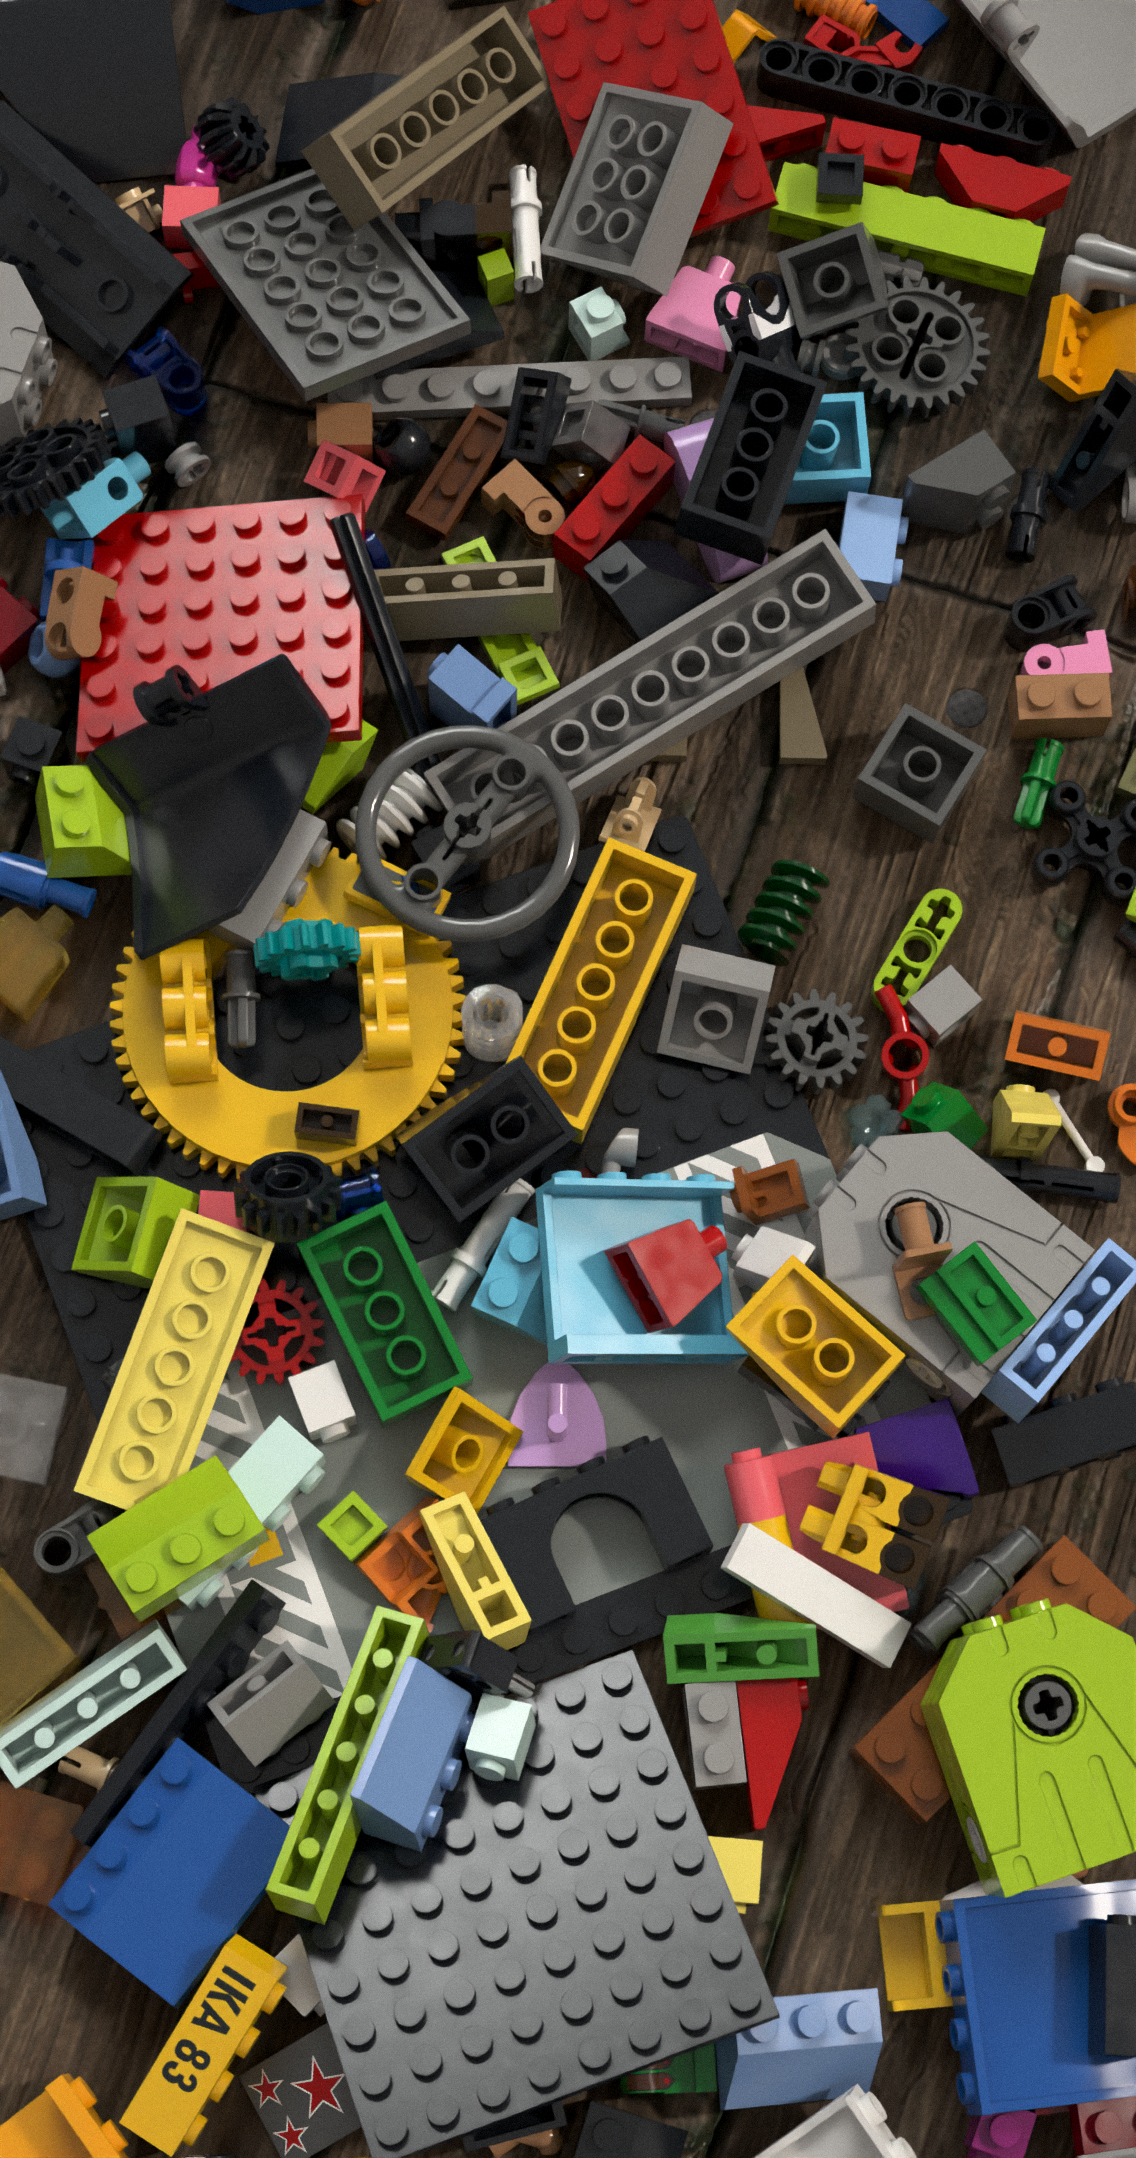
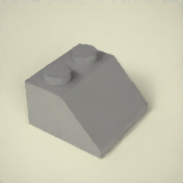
[656,944,775,1074]

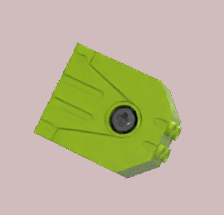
[920,1598,1136,1898]

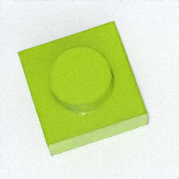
[317,1490,388,1563]

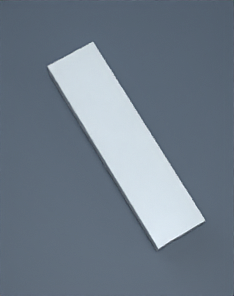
[720,1523,912,1668]

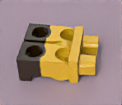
[799,1461,951,1590]

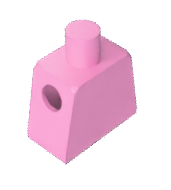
[644,256,741,373]

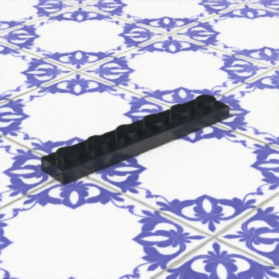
[70,1579,286,1848]

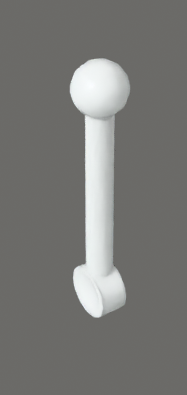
[1043,1089,1105,1172]

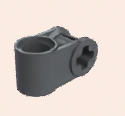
[34,1498,116,1580]

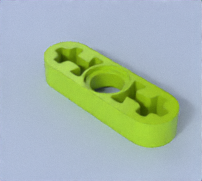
[871,889,962,1012]

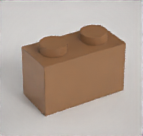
[1007,673,1112,739]

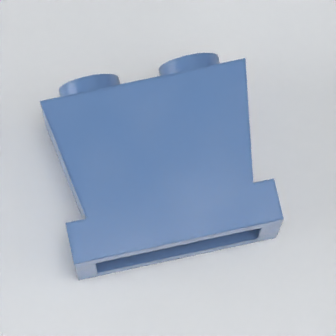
[427,644,517,729]

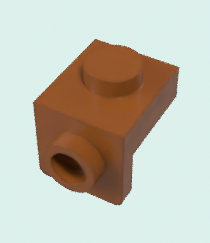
[730,1159,810,1225]

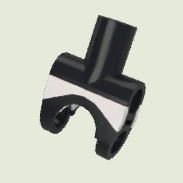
[713,271,802,372]

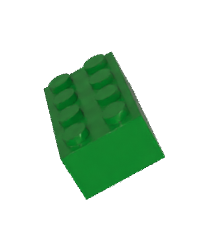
[297,1201,473,1428]

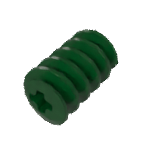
[737,859,830,967]

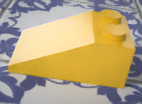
[725,1254,905,1438]

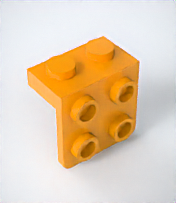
[1038,293,1136,402]
[0,2073,129,2158]

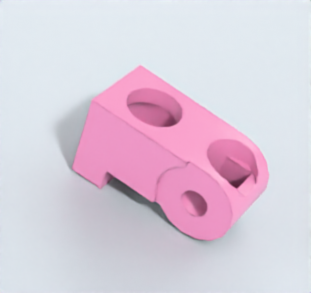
[1020,629,1113,681]

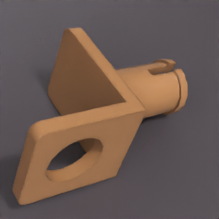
[892,1201,953,1321]

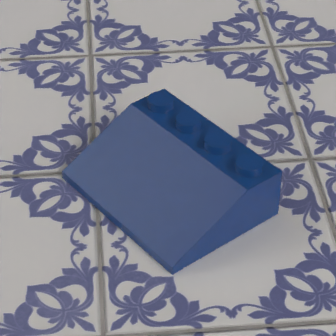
[48,1737,290,2009]

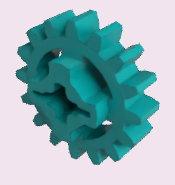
[253,918,361,981]

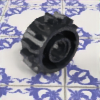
[233,1151,342,1242]

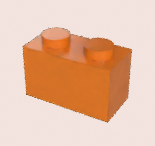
[1005,1010,1111,1081]

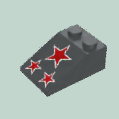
[238,2023,362,2158]

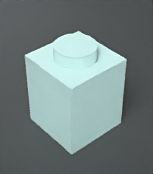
[465,1693,536,1781]

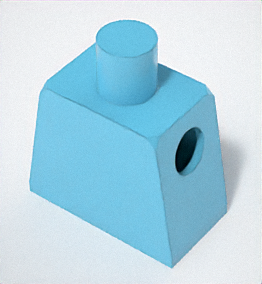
[40,451,151,539]

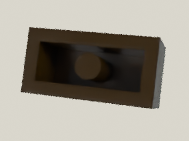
[294,1102,361,1146]

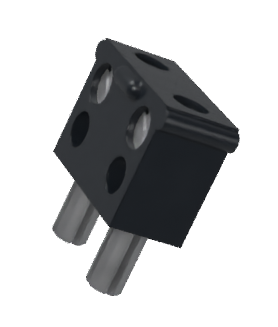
[419,1630,535,1699]

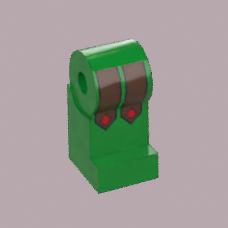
[620,2043,717,2094]

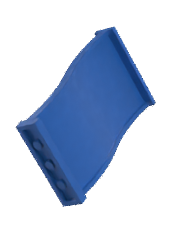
[935,1879,1136,2116]

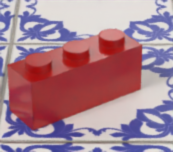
[553,434,676,583]

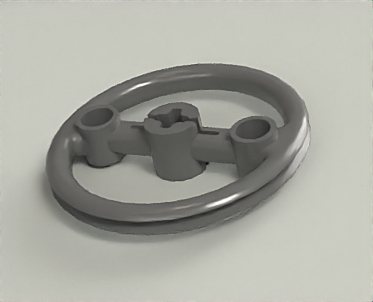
[355,725,580,942]

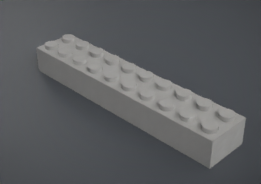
[424,529,877,864]

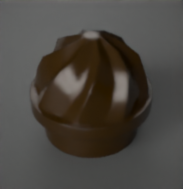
[548,459,595,507]

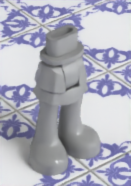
[1060,233,1136,307]

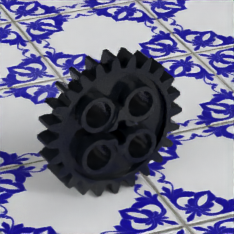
[0,418,112,519]

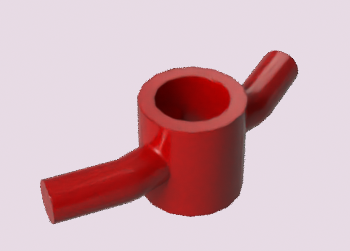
[875,984,929,1132]

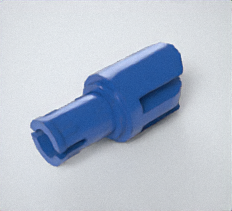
[0,852,97,918]

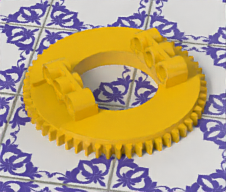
[109,847,466,1182]

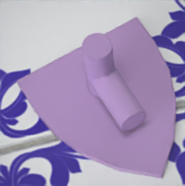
[508,1361,606,1467]

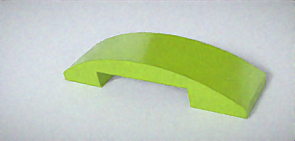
[441,536,560,706]

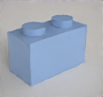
[838,491,909,602]

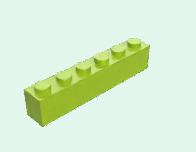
[768,162,1046,297]
[265,1606,430,1925]

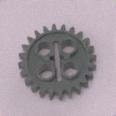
[842,276,990,418]

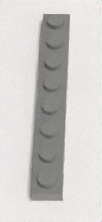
[328,356,692,420]

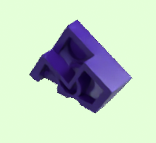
[854,1398,979,1498]

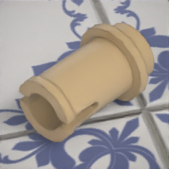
[58,1746,120,1793]

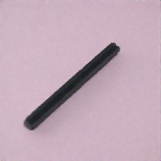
[330,513,441,783]

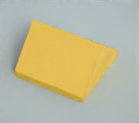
[405,1386,524,1514]

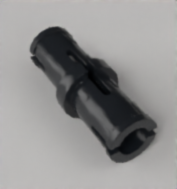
[1005,467,1051,563]

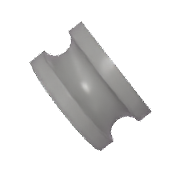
[164,442,211,487]

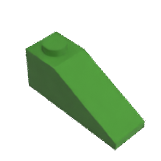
[663,1613,820,1684]

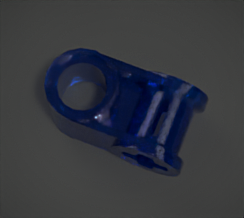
[124,326,207,415]

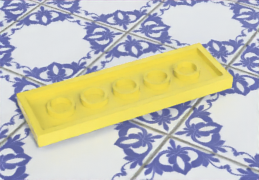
[74,1208,275,1510]

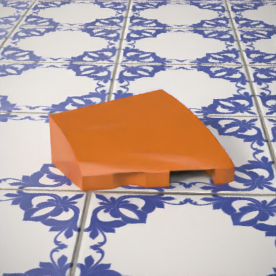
[354,1496,447,1634]

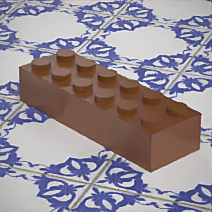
[848,1535,1136,1825]

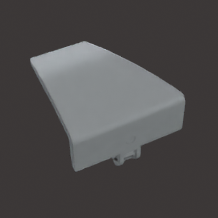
[956,0,1136,148]

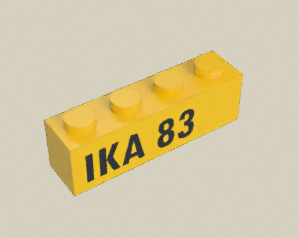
[119,1933,288,2157]

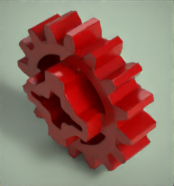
[230,1278,324,1385]

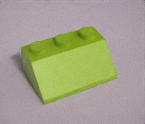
[86,1455,269,1622]

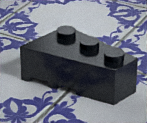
[991,1377,1136,1488]

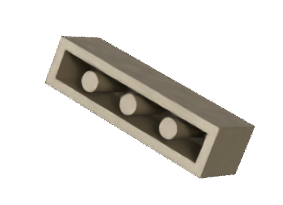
[374,558,562,641]

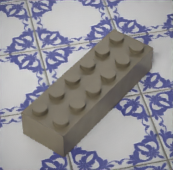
[301,6,550,230]

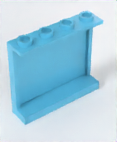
[535,1171,749,1364]

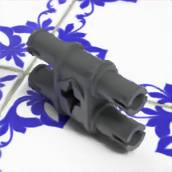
[906,1525,1044,1656]

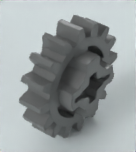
[762,989,868,1094]

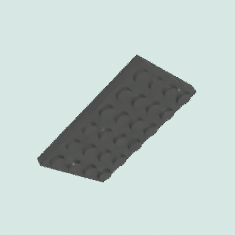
[180,168,471,402]

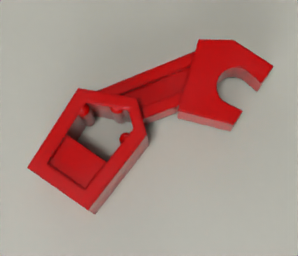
[803,14,923,73]

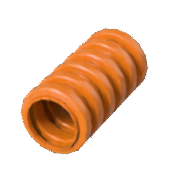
[794,0,878,42]

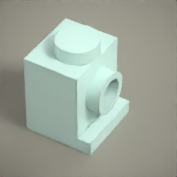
[568,286,630,361]

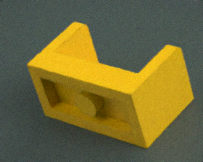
[877,1900,953,2011]

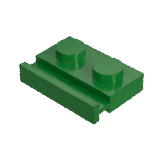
[915,1241,1038,1367]

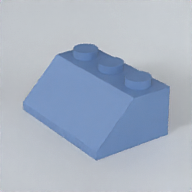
[350,1656,476,1852]
[714,1988,883,2110]

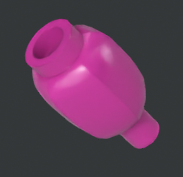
[175,125,218,187]

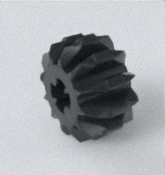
[193,97,270,180]

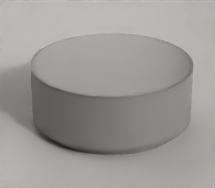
[820,333,853,380]

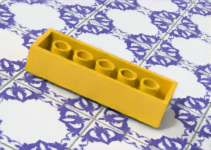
[506,837,697,1144]

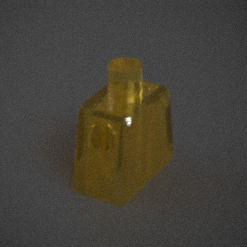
[0,904,74,1024]

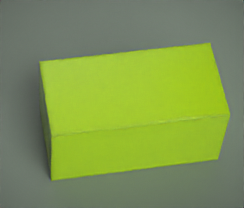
[477,248,514,306]

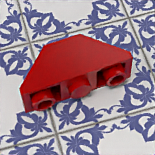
[934,143,1072,222]

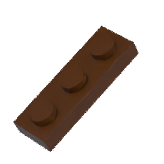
[406,404,508,542]

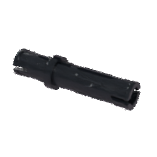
[976,1154,1121,1204]

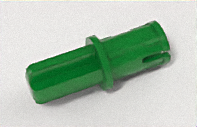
[1013,738,1065,830]

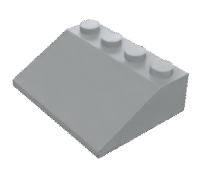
[540,82,734,297]

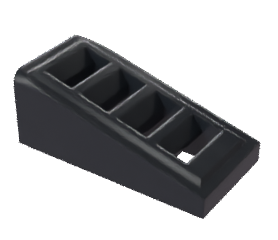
[500,367,572,465]

